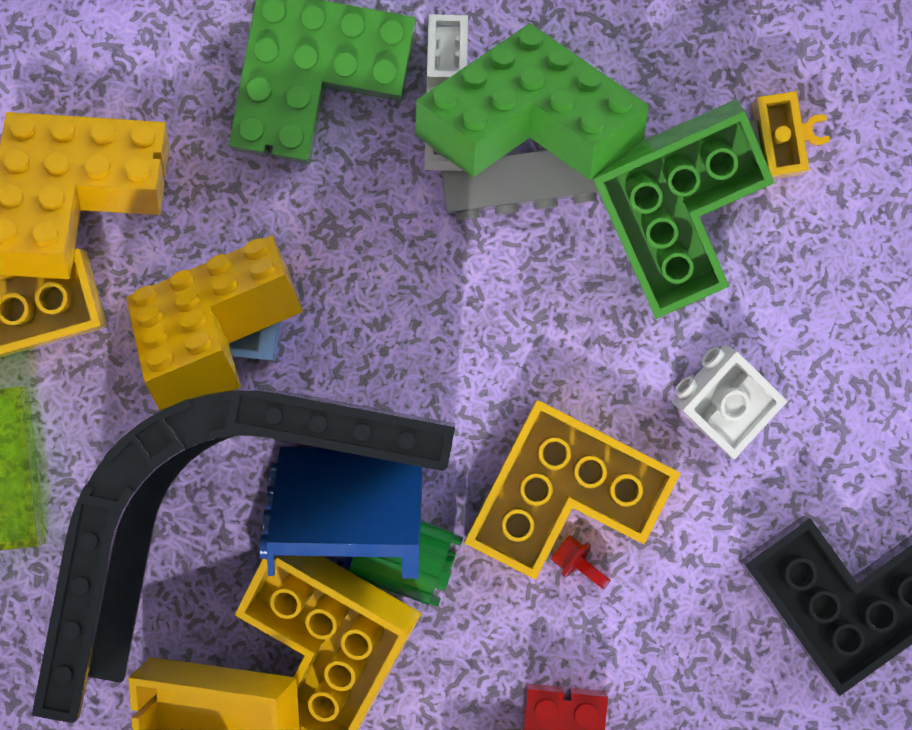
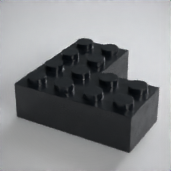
[739,516,912,696]

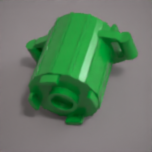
[346,521,463,607]

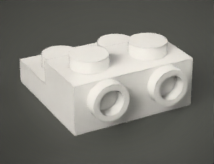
[671,344,788,460]

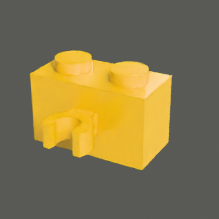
[751,91,830,180]

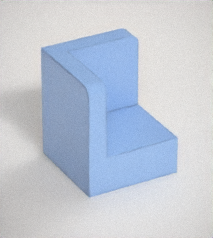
[229,322,280,361]

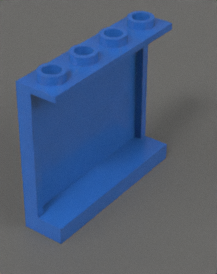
[260,447,423,579]

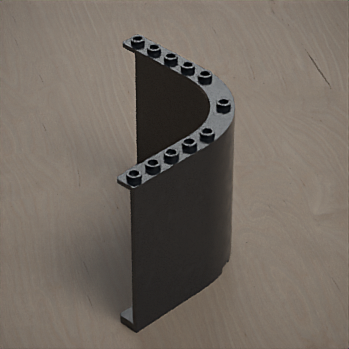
[32,391,455,723]

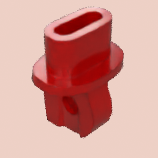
[551,535,611,590]

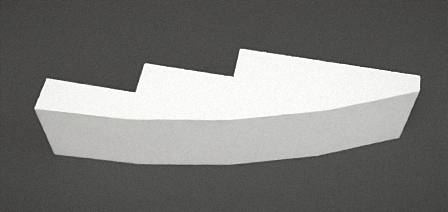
[425,14,468,171]

